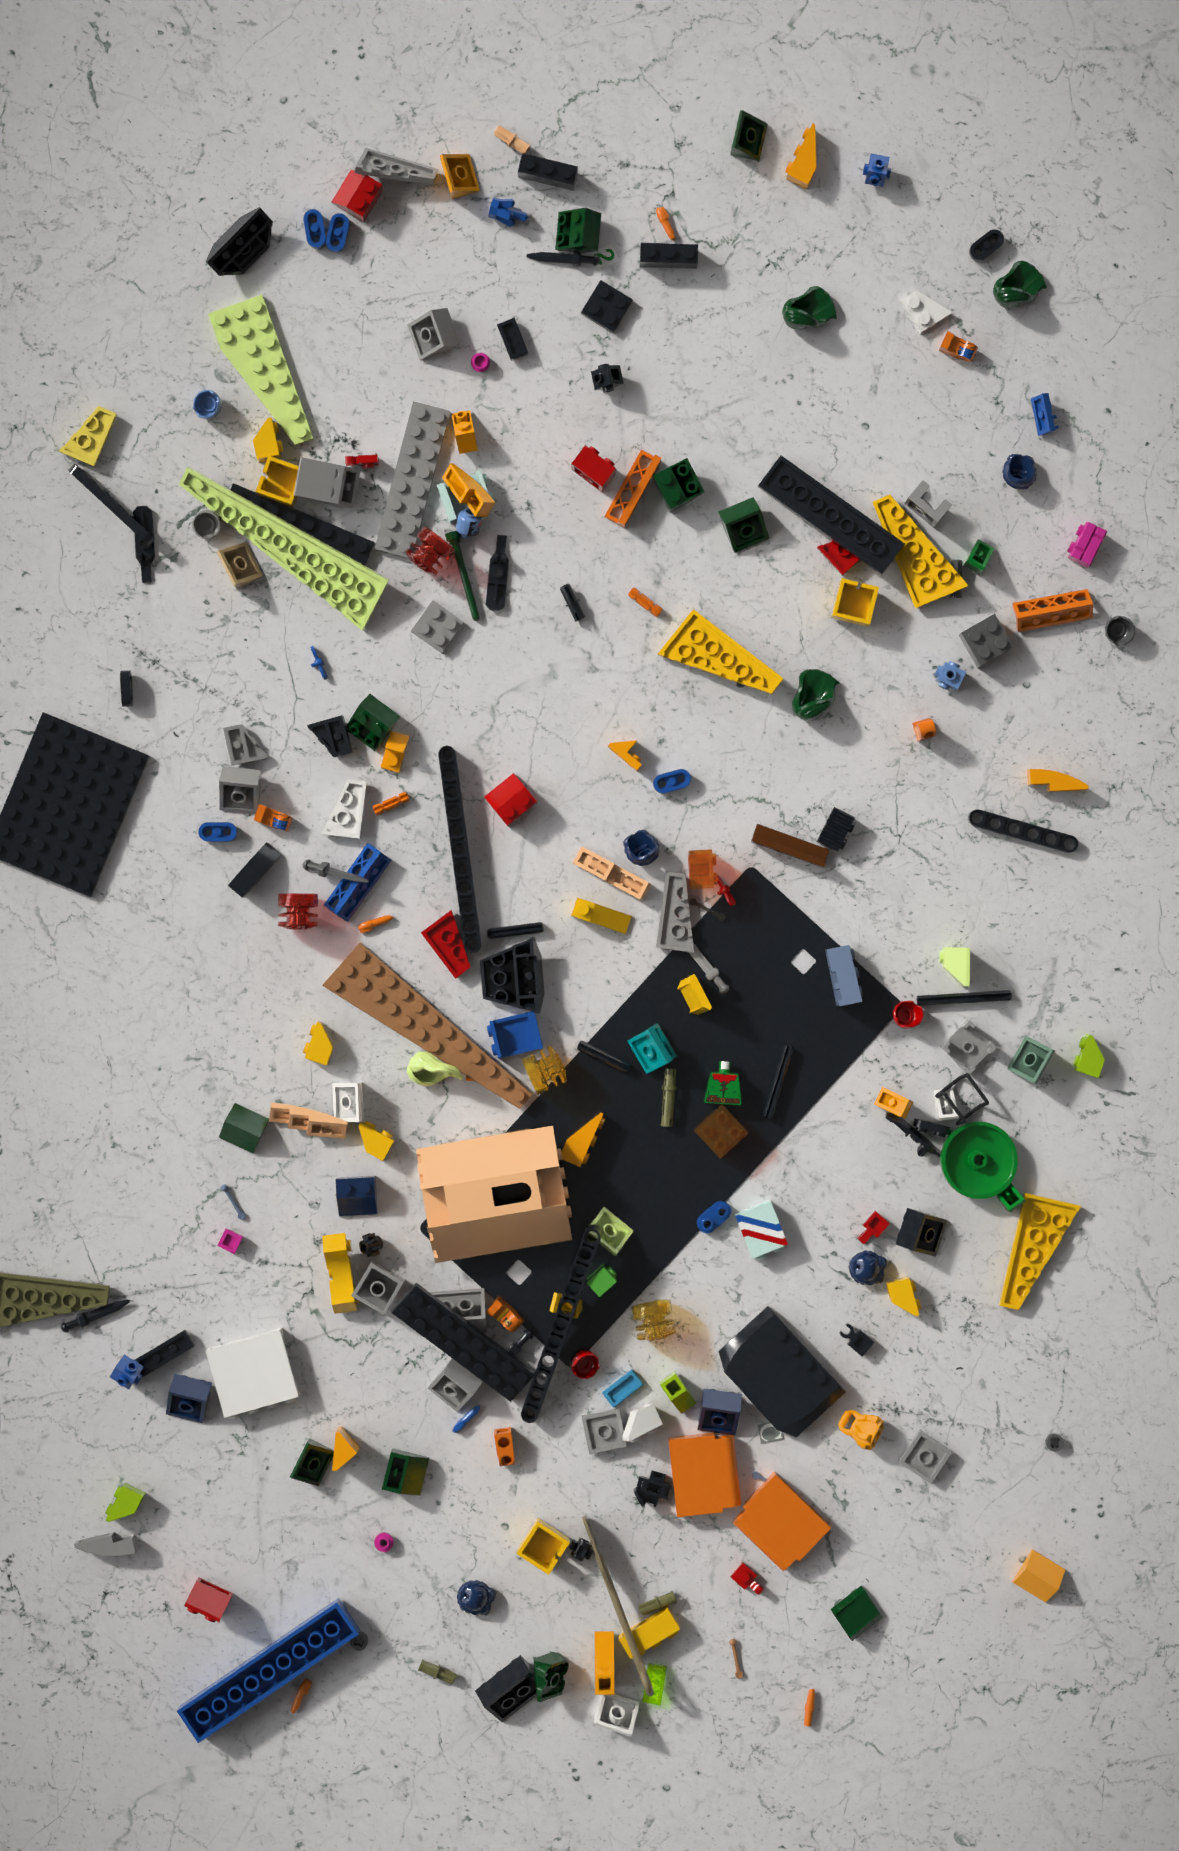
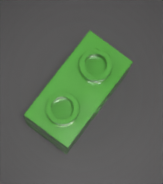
[586,1264,617,1297]

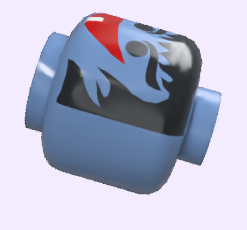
[455,508,482,538]

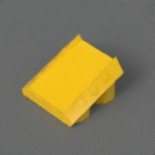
[677,974,712,1015]

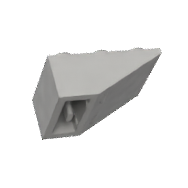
[294,457,360,508]

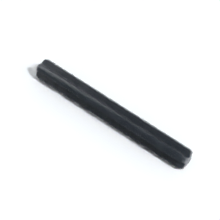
[916,990,1012,1006]

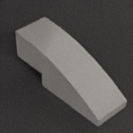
[74,1532,138,1556]

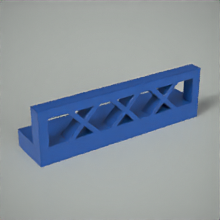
[324,843,392,922]

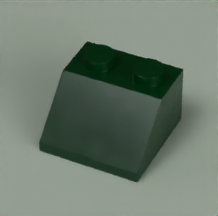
[718,497,769,553]

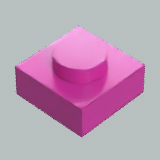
[217,1228,244,1254]

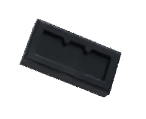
[497,317,529,361]

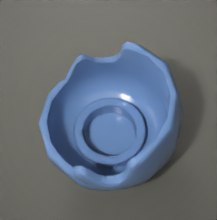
[193,390,222,419]

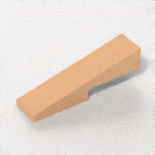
[573,847,652,901]

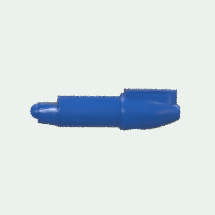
[452,1405,480,1433]

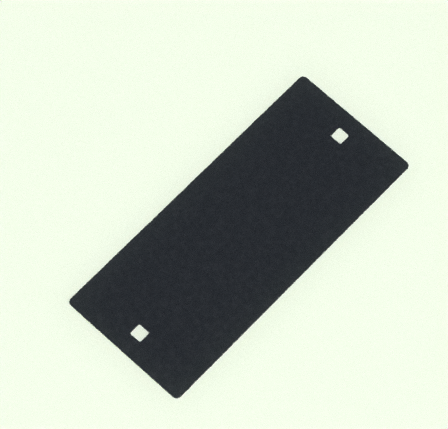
[420,867,900,1367]

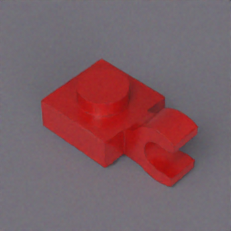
[857,1211,890,1244]
[730,1562,764,1595]

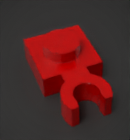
[345,455,379,469]

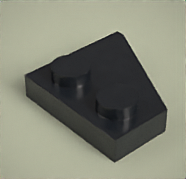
[307,715,353,758]

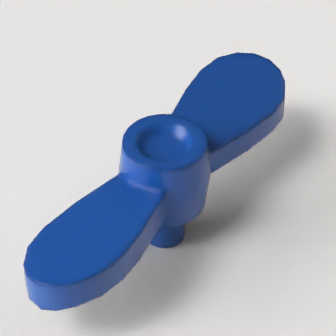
[311,646,328,680]

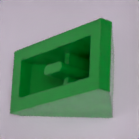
[963,539,994,574]
[996,1183,1026,1212]

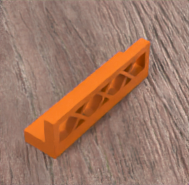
[604,449,662,528]
[1012,589,1093,632]

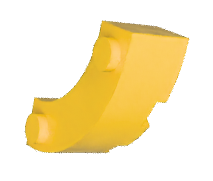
[322,1233,360,1314]

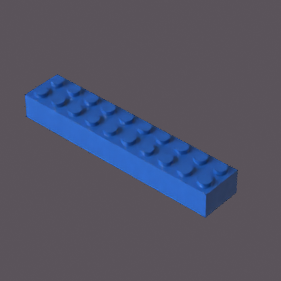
[177,1598,360,1743]

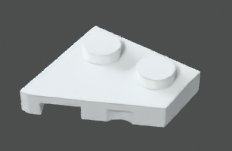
[900,290,952,334]

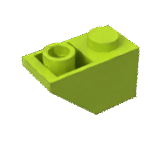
[1073,1034,1105,1078]
[659,1371,697,1414]
[105,1483,146,1522]

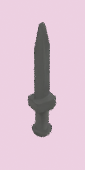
[303,859,369,883]

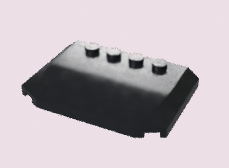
[718,1306,846,1438]

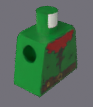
[704,1061,741,1105]

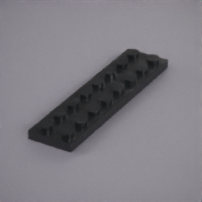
[758,455,905,576]
[219,483,375,566]
[391,1283,535,1402]

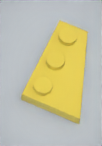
[59,406,117,467]

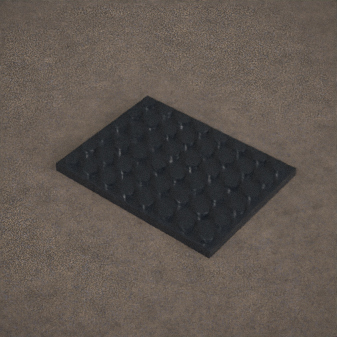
[0,712,150,897]

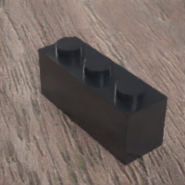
[518,153,578,191]
[640,243,698,269]

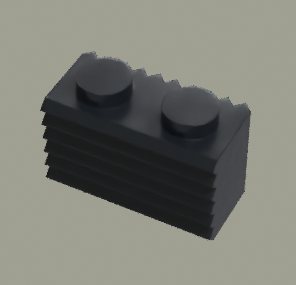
[816,807,856,852]

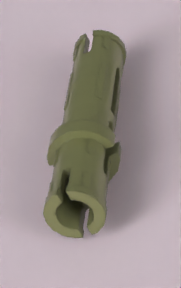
[661,1068,677,1127]

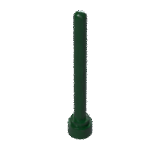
[445,531,480,621]

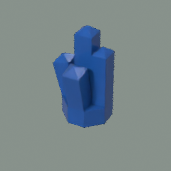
[488,197,528,228]

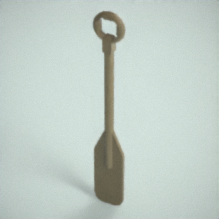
[582,1515,654,1696]

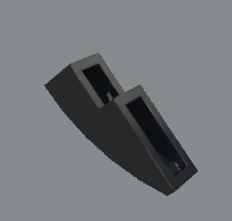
[228,842,282,898]

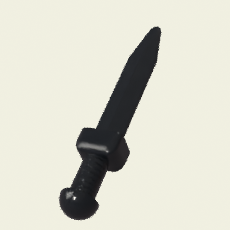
[526,251,600,267]
[61,1299,130,1333]
[482,1330,533,1383]

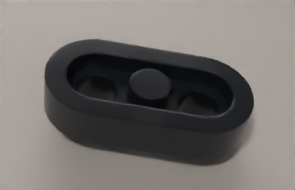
[969,229,1004,262]
[912,1118,952,1138]

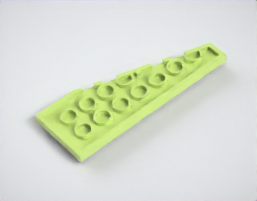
[208,295,314,446]

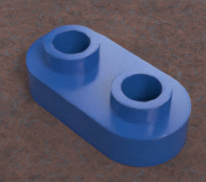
[303,209,326,249]
[326,213,350,253]
[653,769,691,794]
[198,822,238,842]
[697,1201,731,1233]

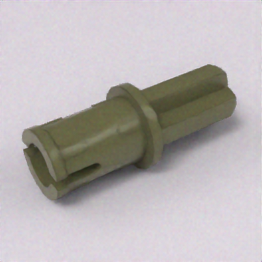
[638,1591,677,1615]
[418,1659,457,1684]

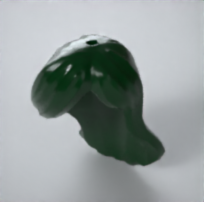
[993,261,1047,308]
[782,286,837,330]
[792,669,839,721]

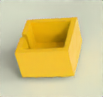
[255,455,299,508]
[831,578,879,627]
[516,1518,570,1575]

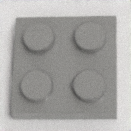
[411,600,464,654]
[582,1408,627,1455]
[898,1429,952,1484]

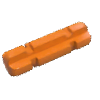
[628,587,662,617]
[373,792,410,815]

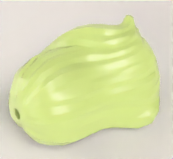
[407,1051,464,1086]

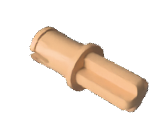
[494,125,531,154]

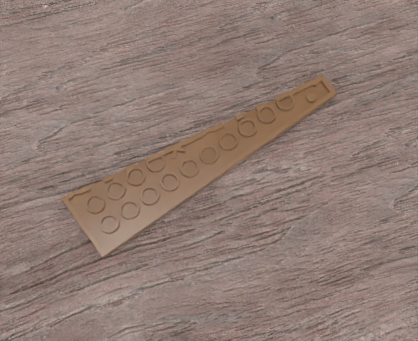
[322,942,533,1109]

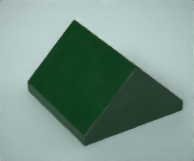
[730,110,768,161]
[219,1103,269,1154]
[290,1438,334,1486]

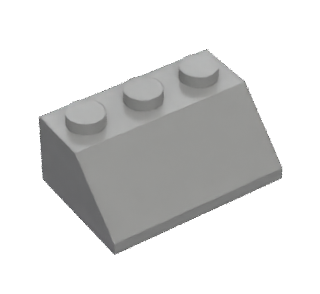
[430,1288,487,1333]

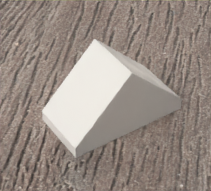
[933,1088,959,1121]

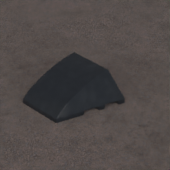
[480,937,545,1014]

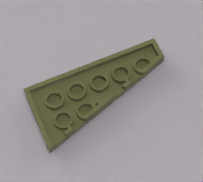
[0,1272,110,1327]

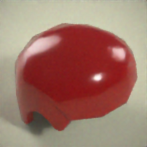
[892,1001,924,1029]
[571,1350,600,1379]

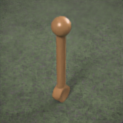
[729,1639,743,1679]

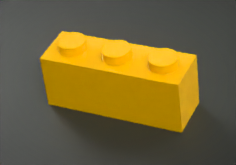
[618,1606,680,1659]

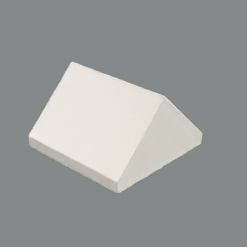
[332,1082,364,1122]
[594,1694,640,1737]

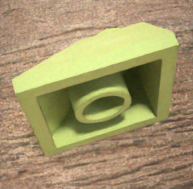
[939,948,970,987]

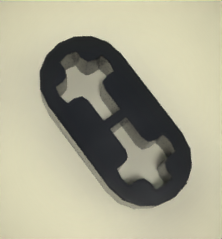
[120,670,133,707]

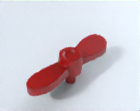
[714,873,736,906]

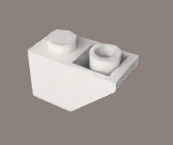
[622,1403,663,1443]

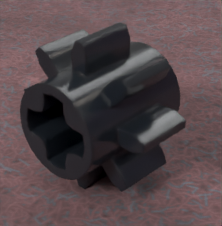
[359,1233,383,1257]
[569,1537,593,1562]

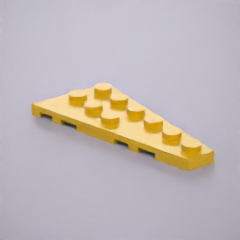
[999,1193,1081,1310]

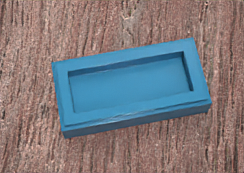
[602,1369,644,1408]

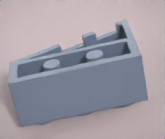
[825,945,863,1006]

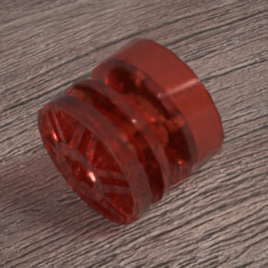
[404,526,456,577]
[278,893,318,930]

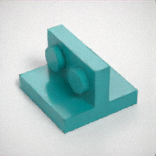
[627,1023,677,1074]

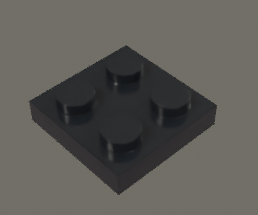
[581,280,633,333]

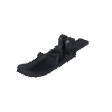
[133,505,155,583]
[485,535,509,611]
[885,1112,941,1157]

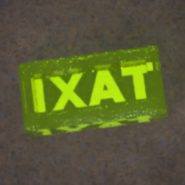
[642,1663,667,1705]

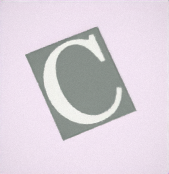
[758,1422,784,1444]

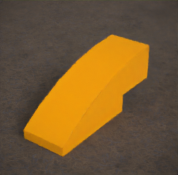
[442,463,496,517]
[1027,769,1089,792]

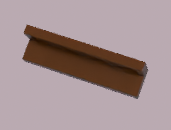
[751,824,829,868]

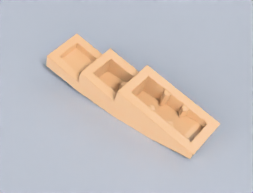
[269,1102,347,1139]

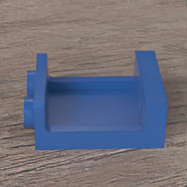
[487,1011,543,1059]

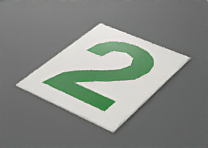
[591,243,620,269]

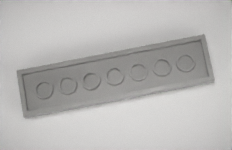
[375,401,450,560]

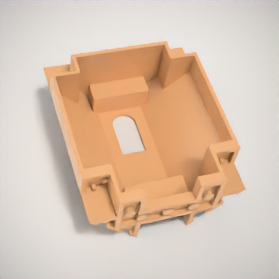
[416,1126,572,1263]

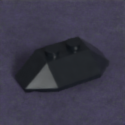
[205,207,273,276]

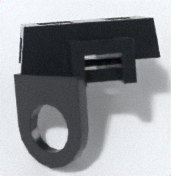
[633,1470,672,1508]

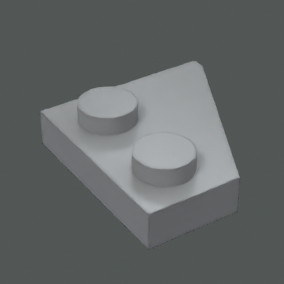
[223,724,268,766]

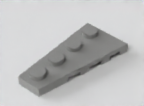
[355,148,439,185]
[656,871,694,953]

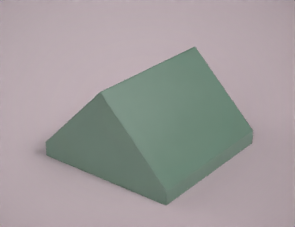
[1007,1036,1055,1084]

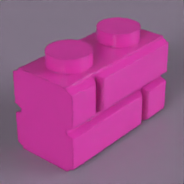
[1067,522,1107,568]

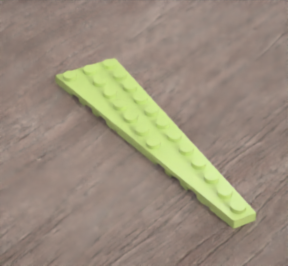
[179,467,389,631]

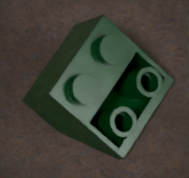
[555,208,602,253]
[653,458,705,513]
[346,694,401,751]
[382,1448,430,1495]

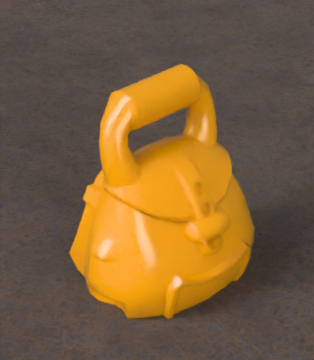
[838,1410,884,1450]

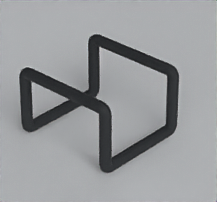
[935,1073,989,1126]

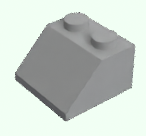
[407,308,460,360]
[219,766,261,814]
[351,1260,405,1315]
[428,1359,483,1412]

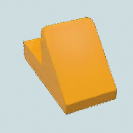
[381,731,410,773]
[608,740,642,772]
[874,1087,913,1119]

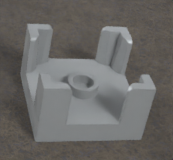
[904,480,952,528]
[940,1020,997,1075]

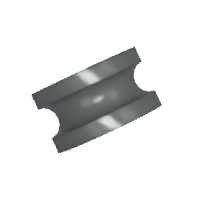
[1045,1433,1064,1452]
[350,1632,368,1651]

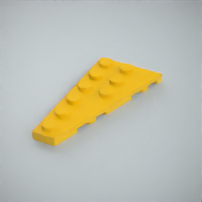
[872,494,969,608]
[658,609,784,695]

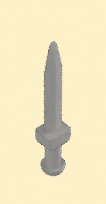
[689,943,729,994]

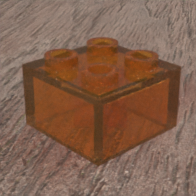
[688,849,717,890]
[693,1104,748,1159]

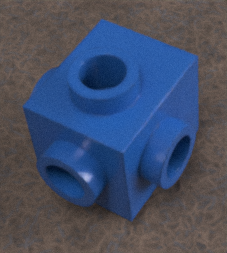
[863,153,891,187]
[110,1354,144,1390]

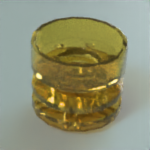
[521,1045,567,1095]
[631,1299,677,1341]

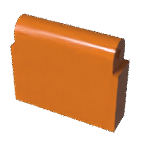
[668,1433,741,1517]
[732,1472,831,1571]

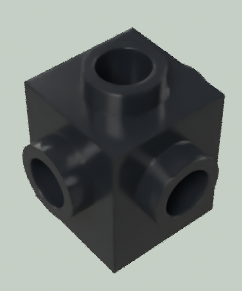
[591,364,624,393]

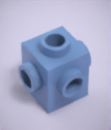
[934,661,966,691]

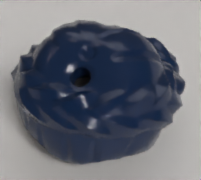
[1002,454,1037,490]
[623,830,660,866]
[848,1250,887,1285]
[457,1580,496,1615]

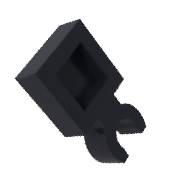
[839,1323,875,1357]

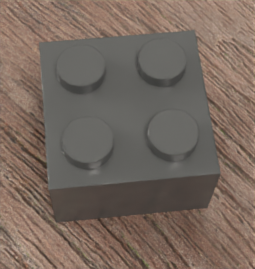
[959,614,1014,668]

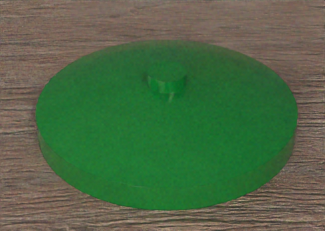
[940,1122,1018,1199]

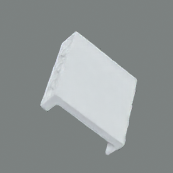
[206,1328,300,1419]

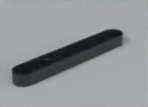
[68,463,156,545]
[968,809,1078,853]

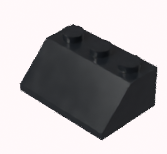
[475,1655,537,1722]

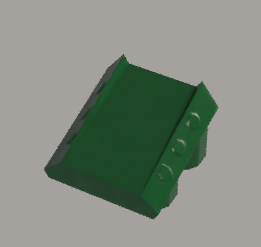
[831,1585,883,1641]
[533,1651,569,1702]

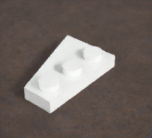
[322,779,367,839]

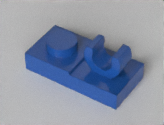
[1031,393,1059,436]

